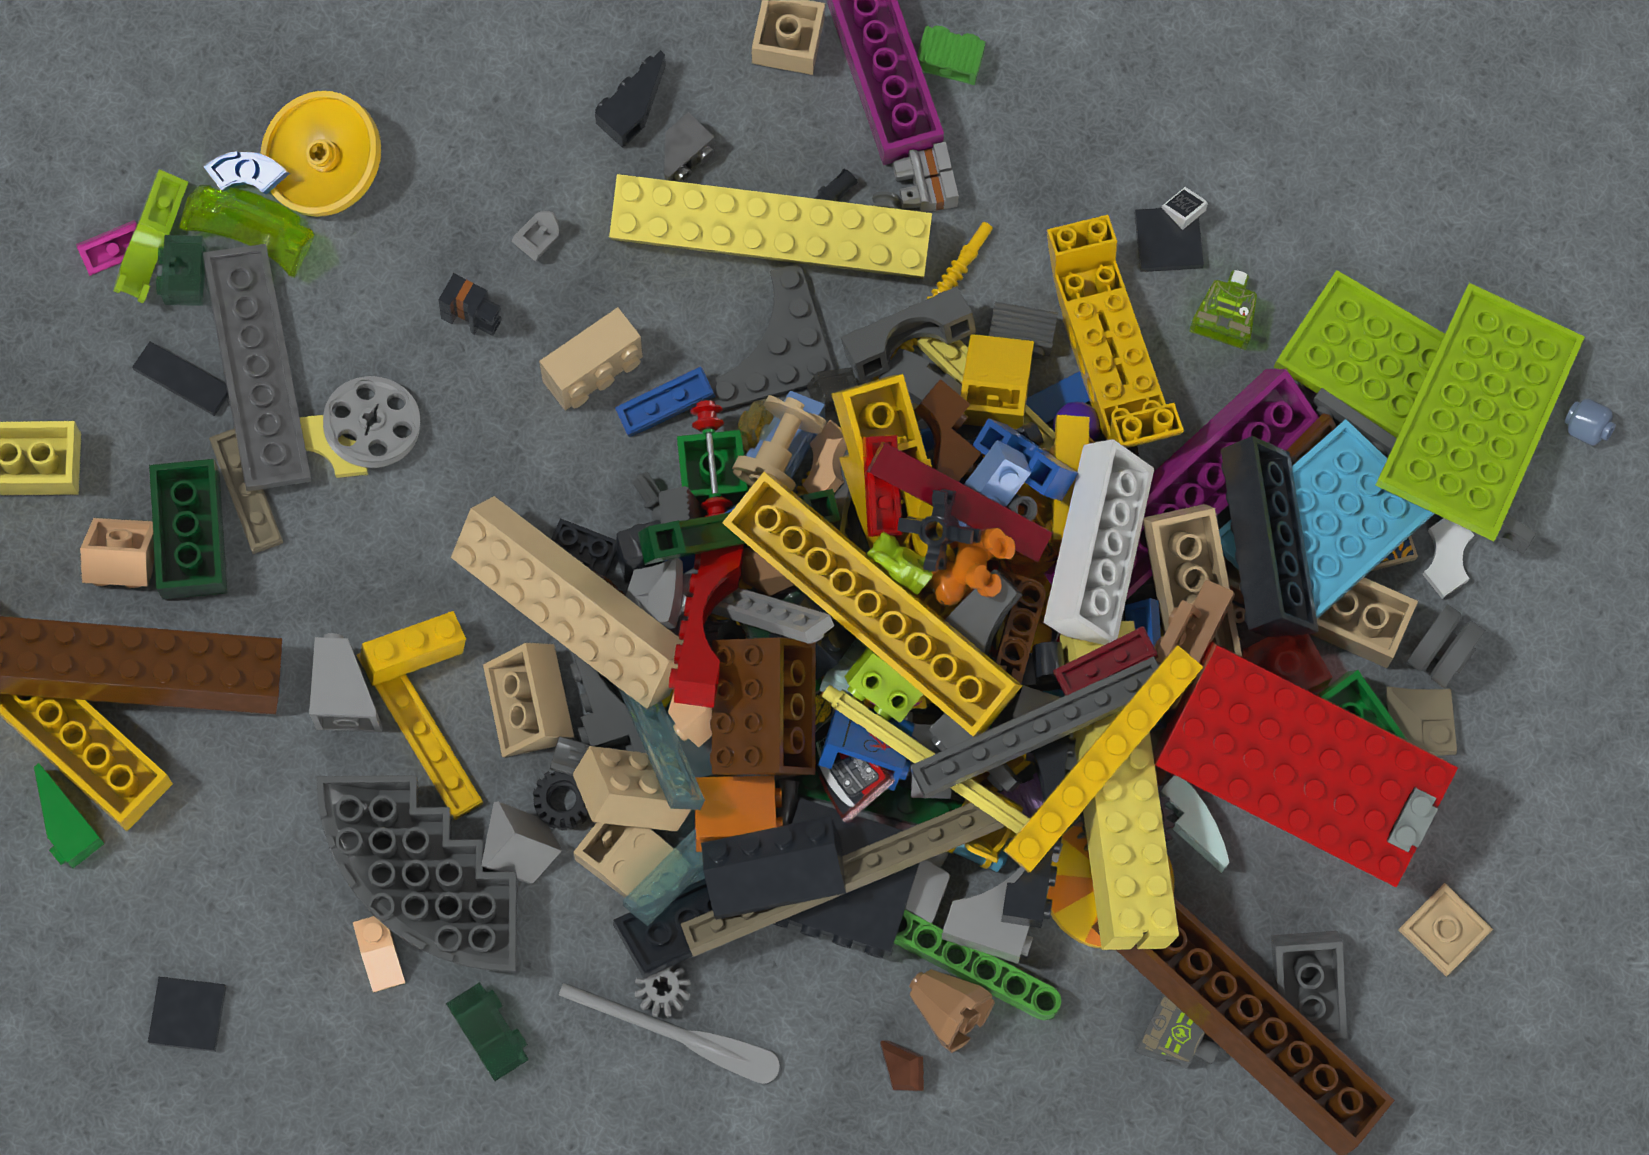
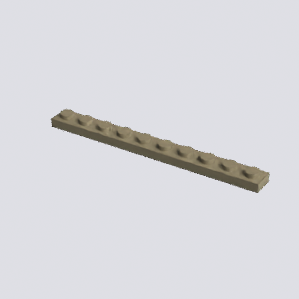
[681,803,1004,957]

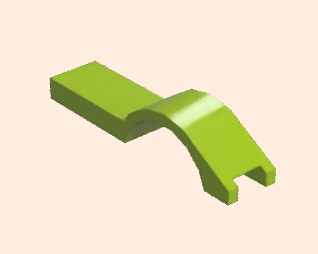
[113,169,188,303]

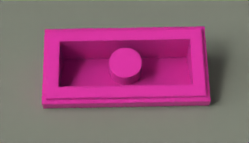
[76,220,137,276]

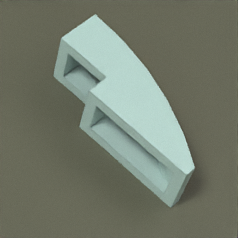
[1159,775,1229,873]

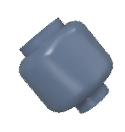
[1565,398,1616,446]

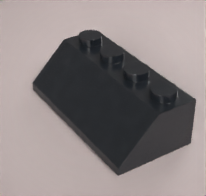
[701,816,846,920]

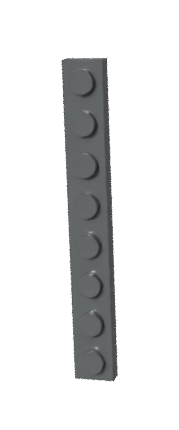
[1312,388,1536,554]
[910,657,1159,799]

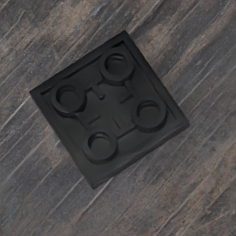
[551,518,616,577]

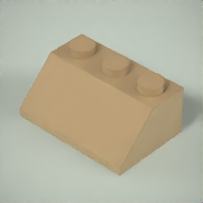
[483,643,574,757]

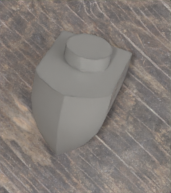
[511,211,559,262]

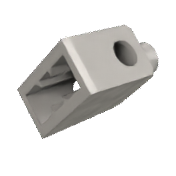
[905,851,951,924]

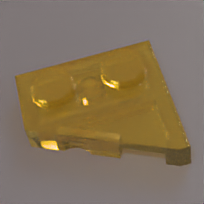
[738,398,774,453]

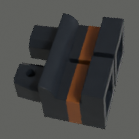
[438,273,502,336]

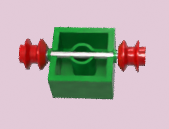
[677,400,748,517]

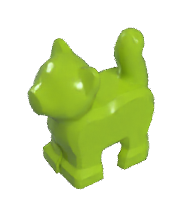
[867,532,933,595]

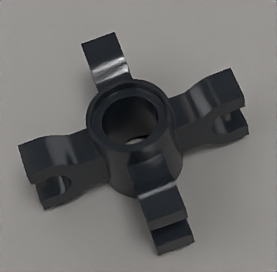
[897,489,982,572]

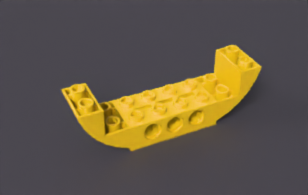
[1047,215,1184,448]

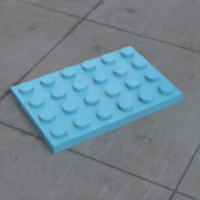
[1219,419,1435,619]

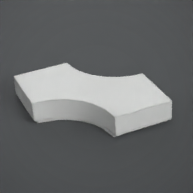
[1423,518,1474,599]

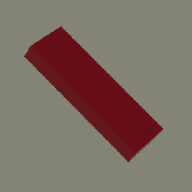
[1053,626,1159,696]

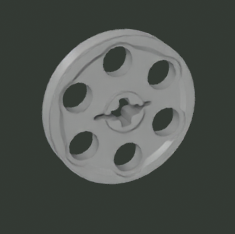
[323,376,420,468]

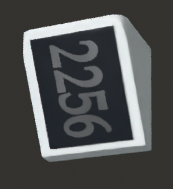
[1161,187,1208,230]

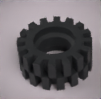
[533,771,589,831]

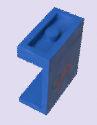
[818,707,917,791]

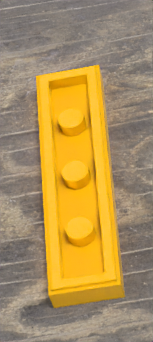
[1051,415,1090,543]

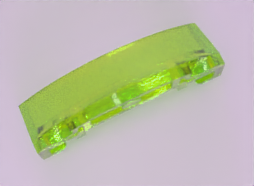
[179,185,315,278]

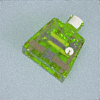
[1189,270,1257,350]

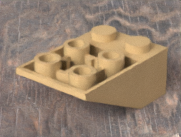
[573,822,694,908]

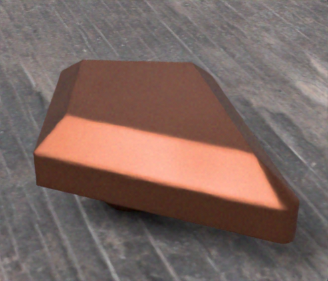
[880,1040,924,1091]

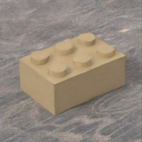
[539,307,643,411]
[573,746,695,832]

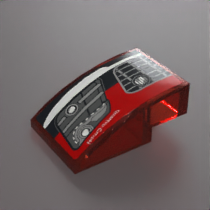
[815,731,895,823]

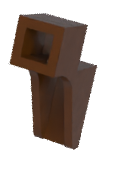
[914,379,981,482]

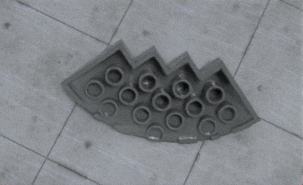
[317,775,518,972]

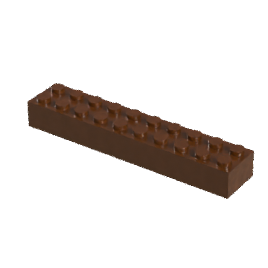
[0,616,282,714]
[1091,898,1395,1155]

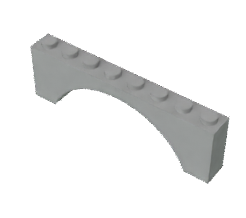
[942,685,1077,964]

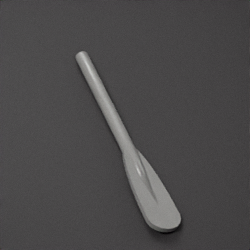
[559,983,780,1084]

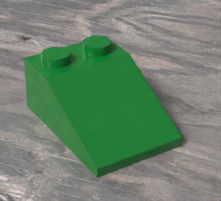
[1316,670,1408,741]

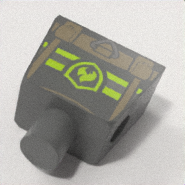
[1135,994,1220,1069]

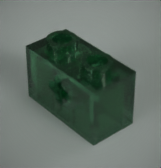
[156,235,207,306]

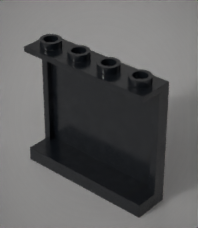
[773,798,920,959]

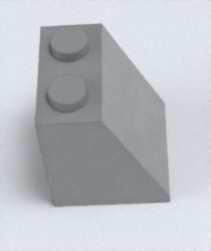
[309,633,382,732]

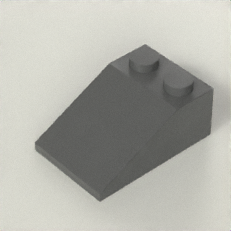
[1271,931,1347,1039]

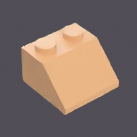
[80,518,154,588]

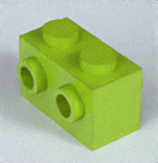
[844,647,923,723]

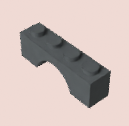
[841,286,976,383]

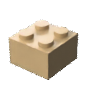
[752,0,825,75]

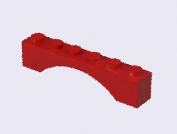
[669,544,744,708]

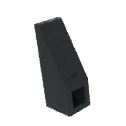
[595,50,666,148]

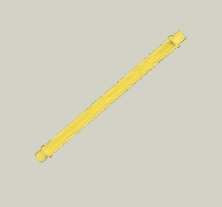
[822,685,1030,834]

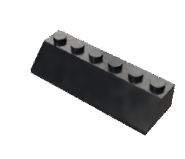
[1221,436,1319,637]

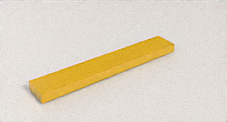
[356,653,483,820]

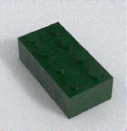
[149,459,228,600]

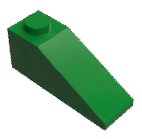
[34,763,104,869]

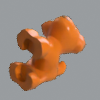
[929,528,1015,607]

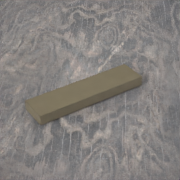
[209,428,283,554]

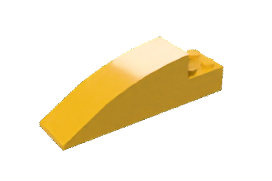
[832,374,962,620]

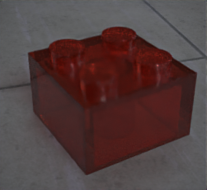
[1242,634,1333,694]

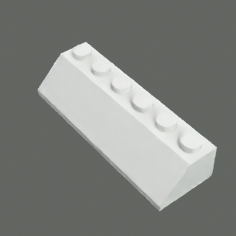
[1044,439,1154,645]

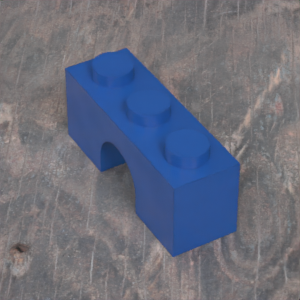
[972,418,1078,501]

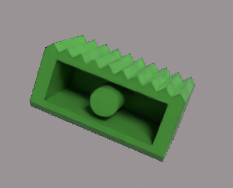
[917,26,986,85]

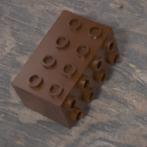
[710,637,816,776]

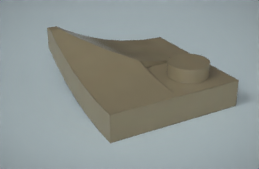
[1386,687,1457,756]

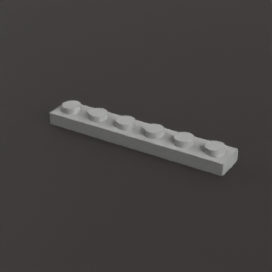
[711,588,834,643]

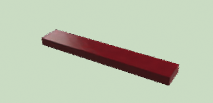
[867,442,1053,562]

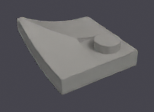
[626,558,683,629]

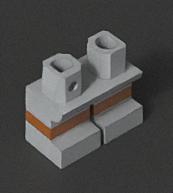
[893,142,959,212]

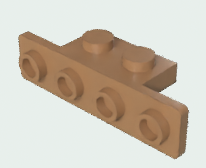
[1154,580,1235,710]

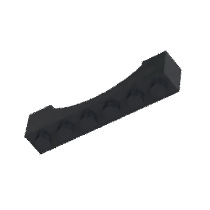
[1001,734,1076,928]

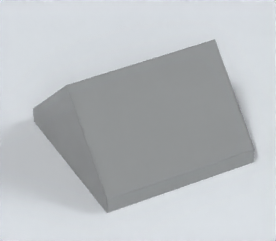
[481,801,562,883]

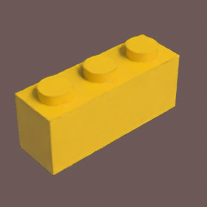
[360,611,466,686]

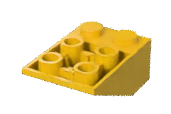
[961,334,1034,429]

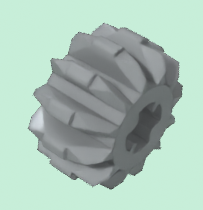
[635,965,691,1018]

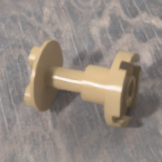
[732,395,826,491]

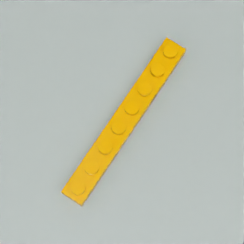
[1003,645,1203,873]

